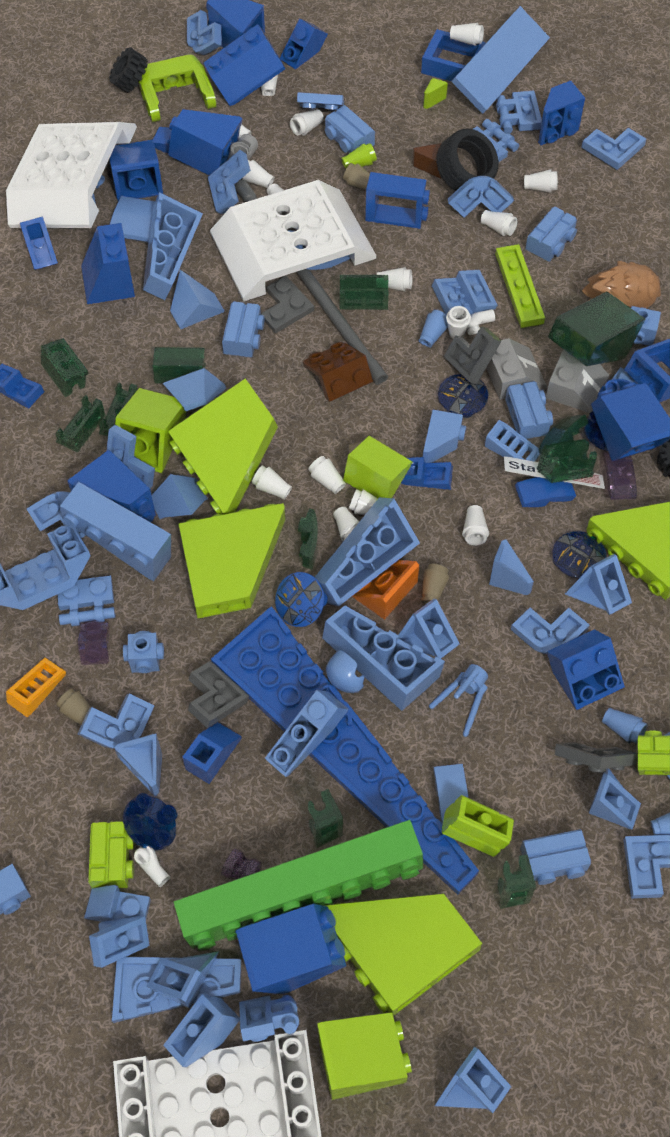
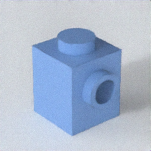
[0,864,31,915]

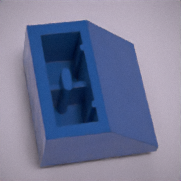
[538,81,585,146]
[546,629,625,710]

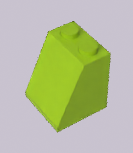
[115,388,186,473]
[317,1012,412,1100]

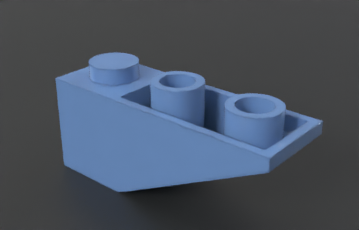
[265,690,349,777]

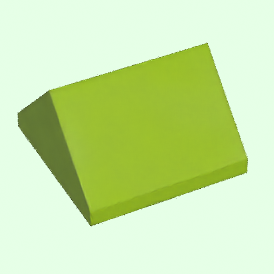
[343,436,413,498]

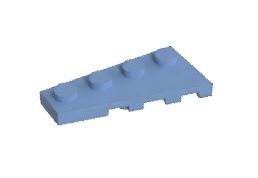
[112,957,242,1023]

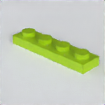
[495,244,545,328]

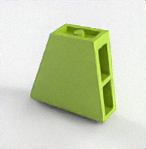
[168,378,278,515]
[586,502,670,600]
[179,503,285,618]
[324,894,482,1016]

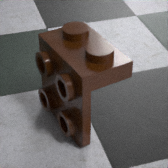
[303,342,373,402]

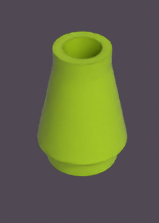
[341,143,377,169]

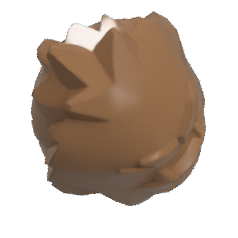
[582,261,661,316]

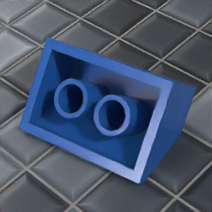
[204,24,285,106]

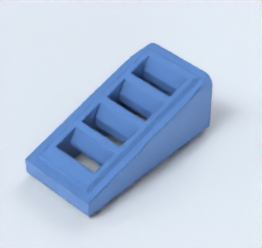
[485,420,542,462]

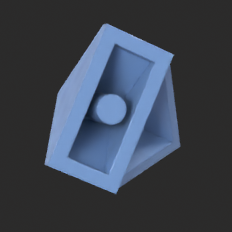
[170,270,224,329]
[163,368,226,411]
[152,474,208,519]
[489,539,534,595]
[565,554,632,615]
[398,599,460,659]
[114,734,162,796]
[589,768,641,830]
[146,951,219,1009]
[435,1047,511,1113]

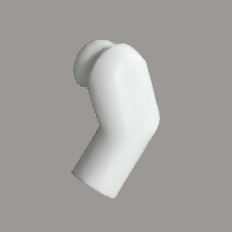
[467,309,495,335]
[134,845,170,887]

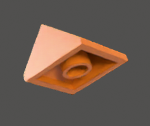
[352,560,419,620]

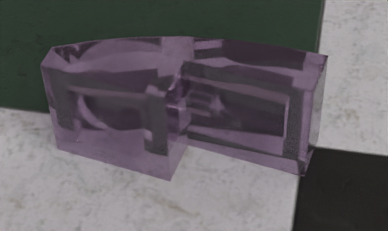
[603,452,637,500]

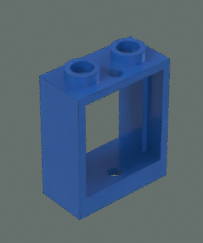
[421,29,486,81]
[365,172,430,229]
[624,339,670,403]

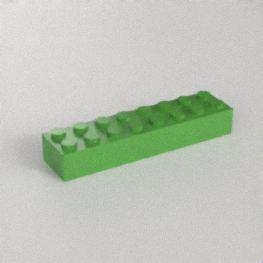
[174,820,423,951]

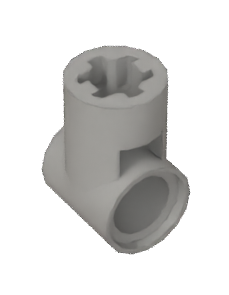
[227,134,258,160]

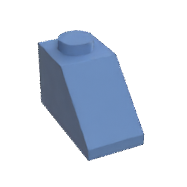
[423,410,466,463]
[163,994,240,1067]

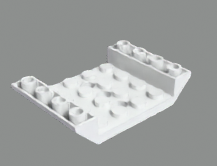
[6,122,137,228]
[210,180,376,302]
[113,1030,321,1137]

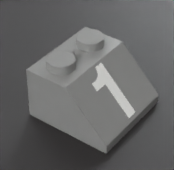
[486,338,547,400]
[546,344,609,414]

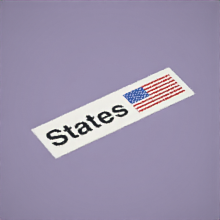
[504,456,605,489]

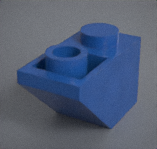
[280,18,328,69]
[182,722,242,784]

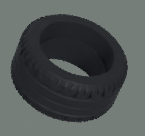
[436,128,499,191]

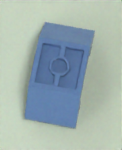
[0,525,91,610]

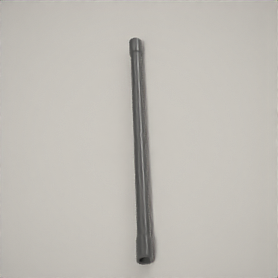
[235,180,388,385]

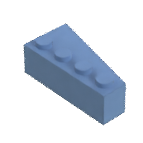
[143,192,203,300]
[60,482,171,581]
[315,497,420,606]
[322,606,445,711]

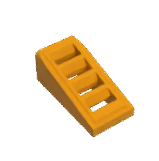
[6,658,66,718]

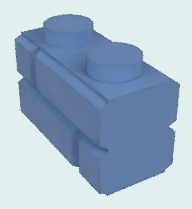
[325,105,375,153]
[526,206,577,262]
[222,302,265,357]
[505,381,553,439]
[520,829,591,885]

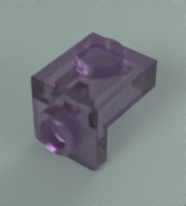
[78,621,109,665]

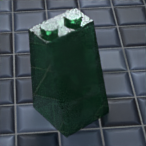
[548,291,646,367]

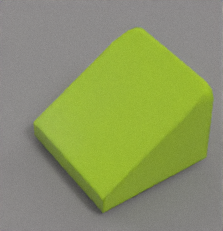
[423,78,448,109]

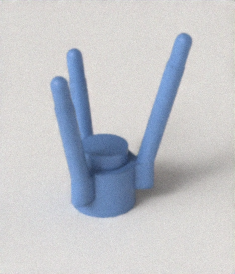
[429,664,488,737]

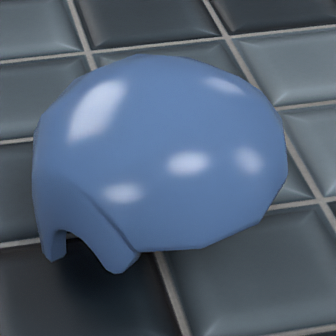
[326,650,364,693]

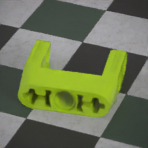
[138,55,216,122]

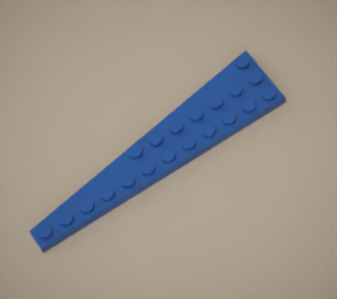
[211,606,479,895]

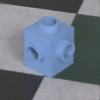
[621,306,661,346]
[123,631,164,673]

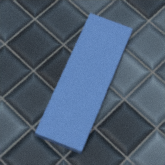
[451,6,550,114]

